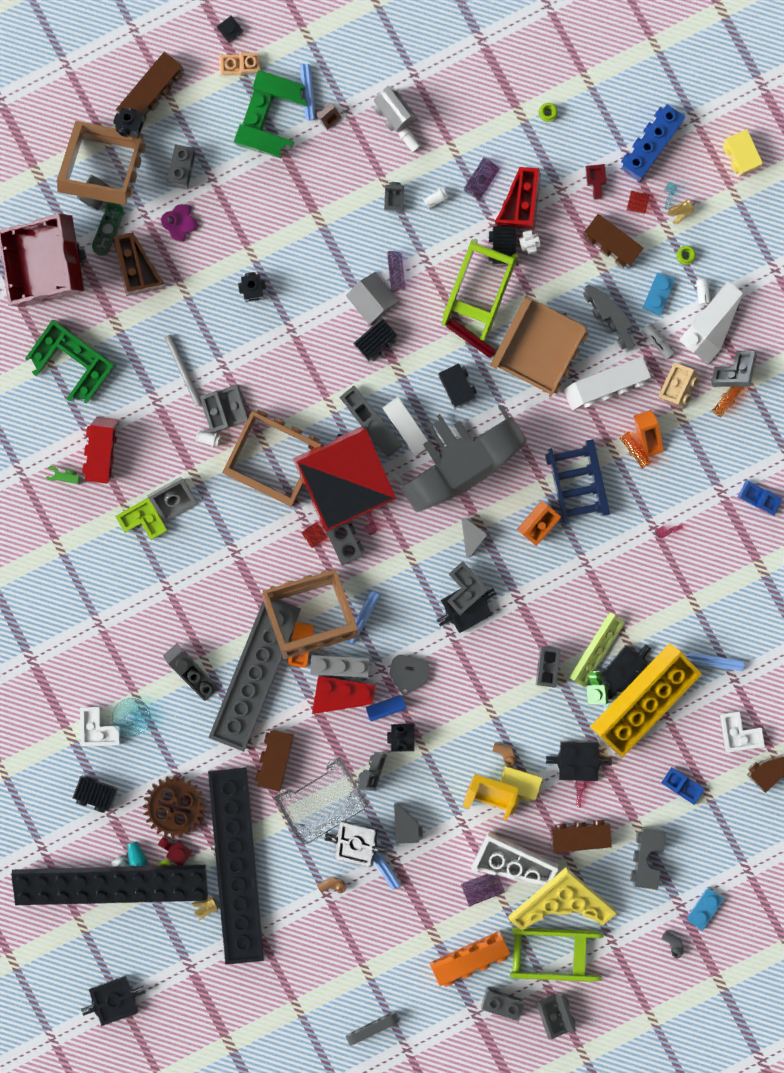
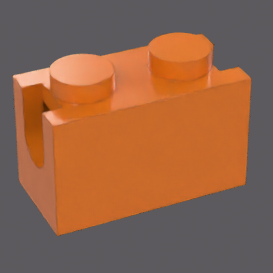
[517,500,561,546]

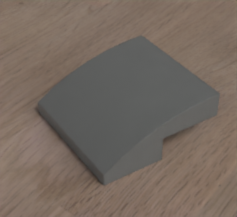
[200,384,249,433]

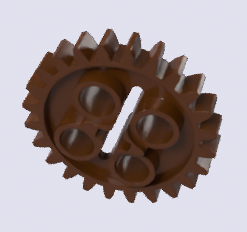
[143,775,206,839]

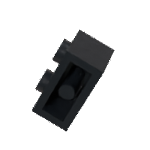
[438,363,477,410]

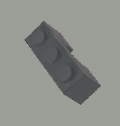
[630,827,666,890]

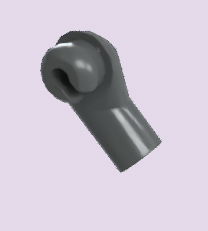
[661,931,684,959]

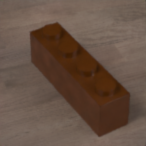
[116,51,184,122]

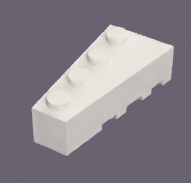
[471,831,558,885]

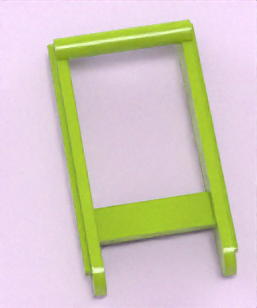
[441,239,518,341]
[510,927,604,982]

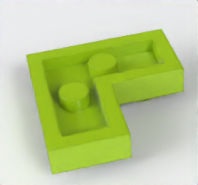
[115,498,168,540]

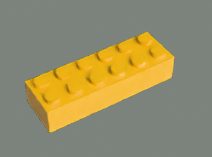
[590,643,702,758]

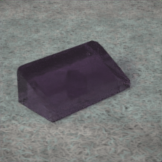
[464,157,500,201]
[387,251,405,292]
[461,874,505,906]

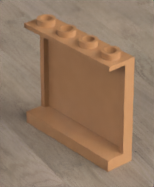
[490,295,589,397]

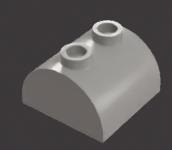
[373,86,418,132]

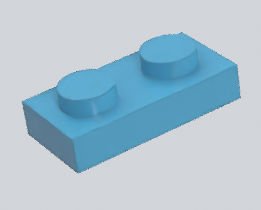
[642,272,675,316]
[686,887,724,931]

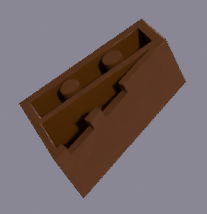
[113,232,165,296]

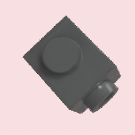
[384,182,404,212]

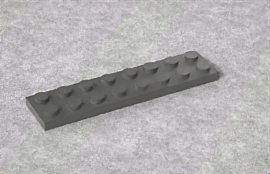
[208,600,301,752]

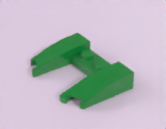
[234,70,308,158]
[25,320,116,404]

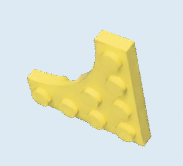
[508,868,617,931]

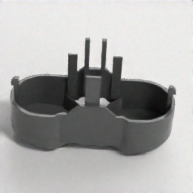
[394,405,527,512]

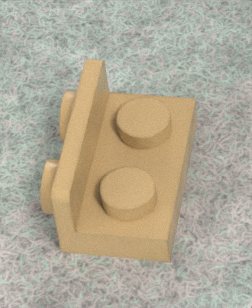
[658,362,699,409]

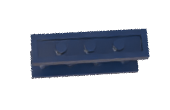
[545,439,610,525]

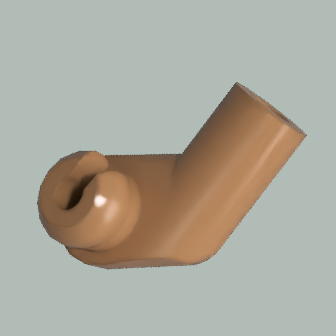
[492,743,517,767]
[317,877,346,893]

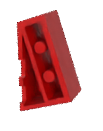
[495,167,541,230]
[82,416,119,484]
[312,676,375,714]

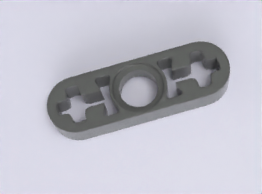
[345,1011,400,1046]

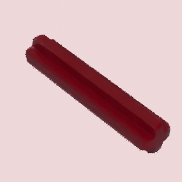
[446,318,496,358]

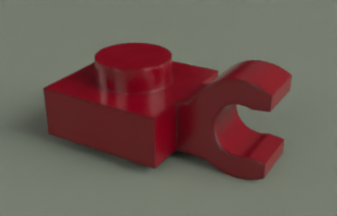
[585,164,607,200]
[158,837,193,865]

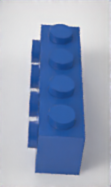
[621,104,685,182]

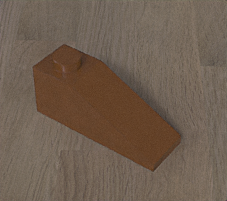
[747,754,784,793]

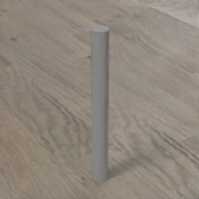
[164,335,202,407]

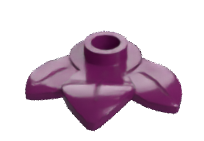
[161,204,199,242]

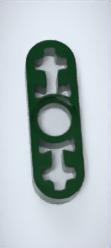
[92,203,124,256]

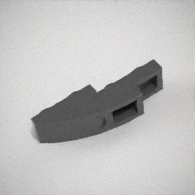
[583,285,635,352]
[339,386,403,458]

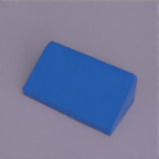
[366,695,406,722]

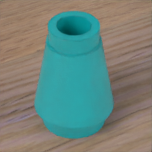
[127,841,148,866]

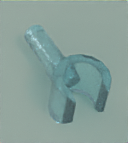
[664,182,677,210]

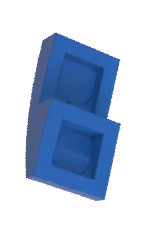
[737,480,783,516]
[661,767,705,805]

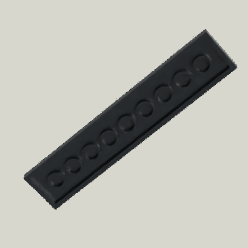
[208,767,264,965]
[11,865,208,906]

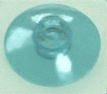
[112,698,151,737]

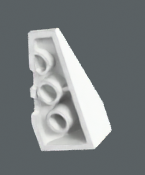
[679,281,743,364]

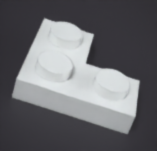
[80,707,120,746]
[720,711,765,753]

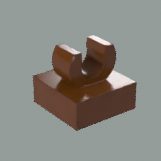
[316,103,342,130]

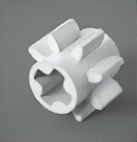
[518,230,541,255]

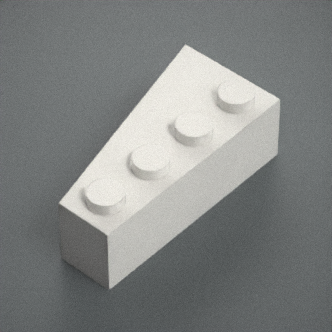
[564,357,651,411]

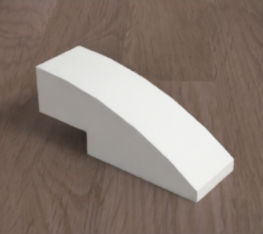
[382,397,428,457]

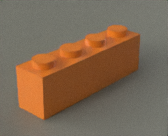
[430,930,510,987]

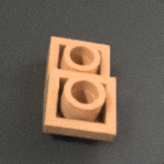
[219,53,260,75]

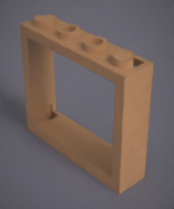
[57,121,146,205]
[222,409,323,507]
[262,569,358,659]

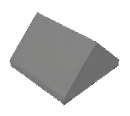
[346,272,399,325]
[147,477,197,523]

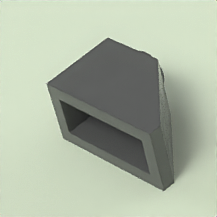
[394,803,423,844]

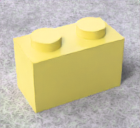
[723,129,763,177]
[500,766,542,802]

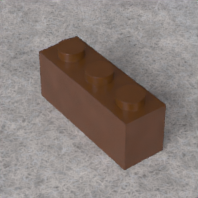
[583,214,644,269]
[255,729,294,792]
[551,820,612,853]

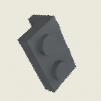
[536,994,576,1039]

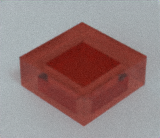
[626,191,650,215]
[301,522,328,548]

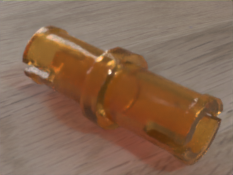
[712,387,745,418]
[619,431,652,469]

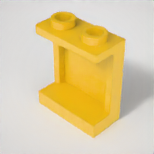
[462,773,520,821]

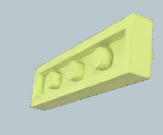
[569,613,625,687]

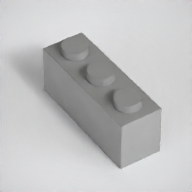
[310,655,370,678]

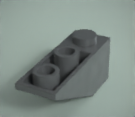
[163,643,219,701]

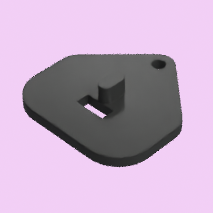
[389,655,429,695]

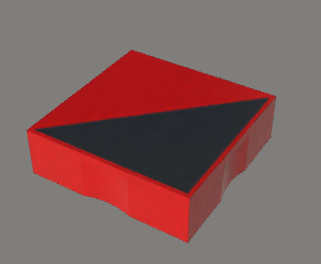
[293,426,396,531]

